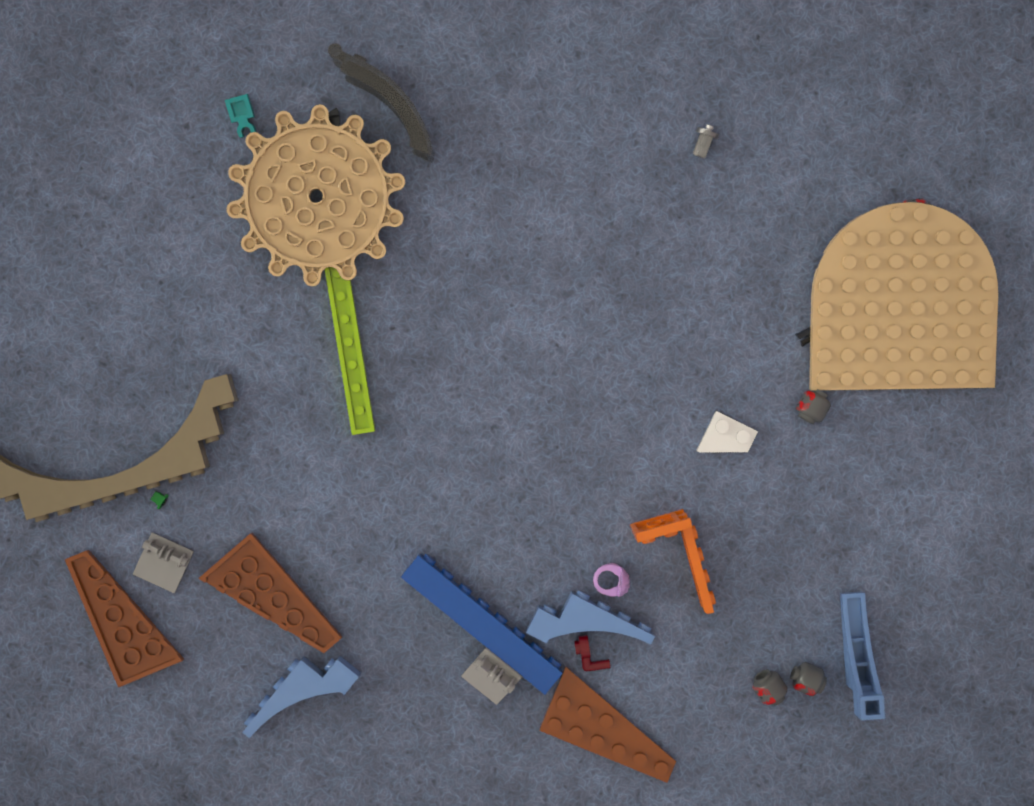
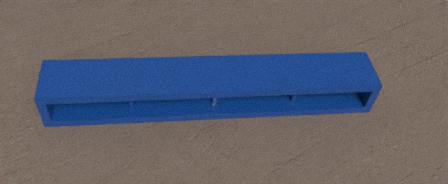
[401,553,563,695]

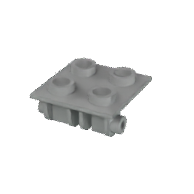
[133,532,194,593]
[461,648,523,705]

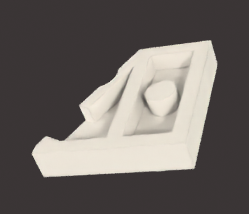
[696,411,758,452]

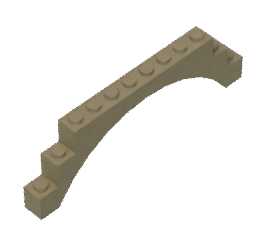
[0,374,239,522]

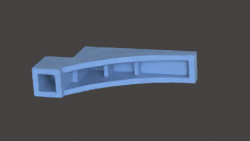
[526,590,655,644]
[840,591,885,720]
[242,656,361,738]

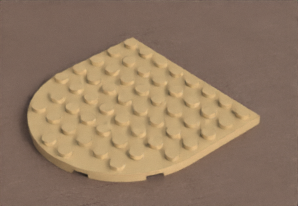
[809,202,998,390]

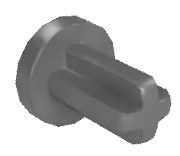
[693,124,719,158]

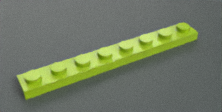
[325,267,376,435]

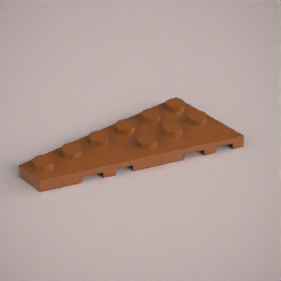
[198,533,342,653]
[65,550,184,688]
[539,665,676,783]

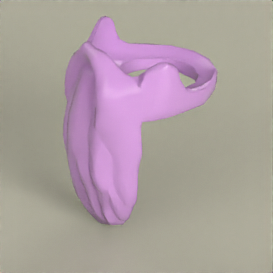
[593,563,630,597]

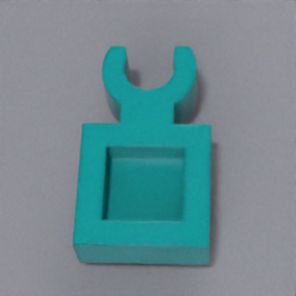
[225,94,256,138]

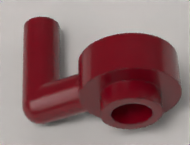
[574,634,610,672]

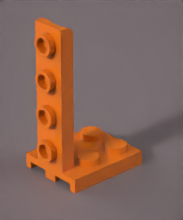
[630,509,716,614]

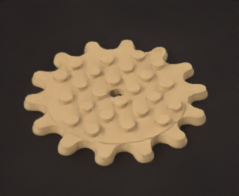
[227,105,405,286]

